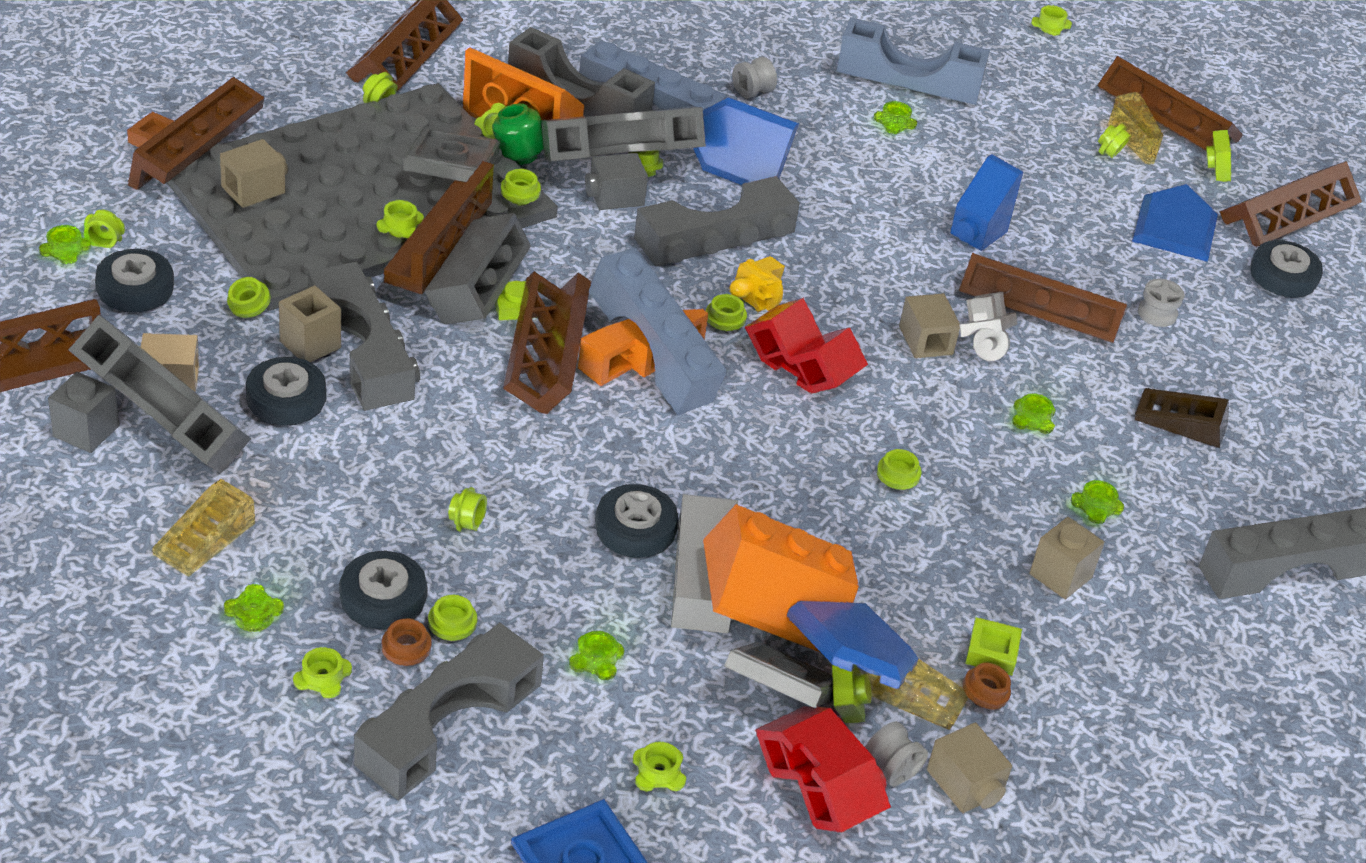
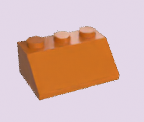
[463,47,584,120]
[703,504,859,653]

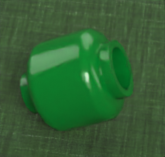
[492,104,544,165]

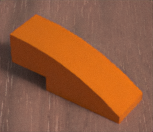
[578,309,708,386]

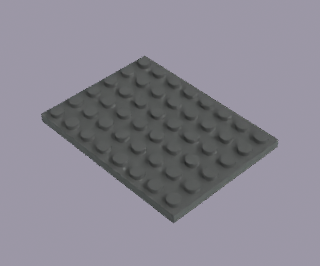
[167,83,558,311]

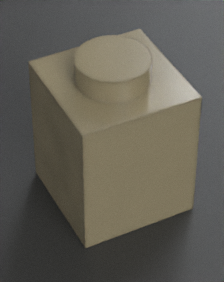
[220,139,288,208]
[279,285,341,362]
[899,293,960,358]
[1029,516,1105,600]
[927,722,1013,814]

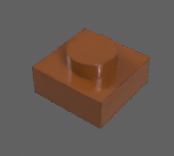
[127,111,174,147]

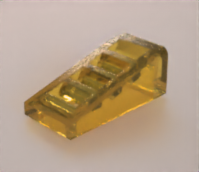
[1108,92,1164,165]
[152,479,255,577]
[866,658,968,730]

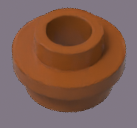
[381,619,432,666]
[963,663,1011,710]

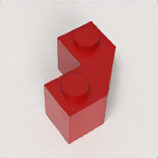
[745,297,868,394]
[755,706,891,833]

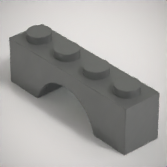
[508,27,655,116]
[541,106,706,161]
[634,176,800,266]
[308,261,420,411]
[69,315,251,473]
[1198,508,1366,599]
[354,622,544,801]

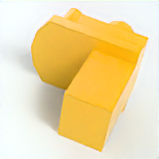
[729,256,785,312]

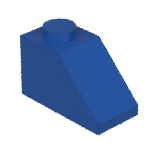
[950,154,1023,251]

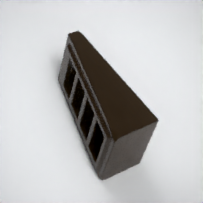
[1135,388,1229,448]

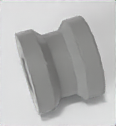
[732,56,777,99]
[1138,279,1185,327]
[865,721,928,787]

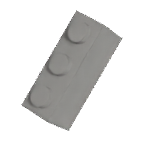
[671,494,738,633]

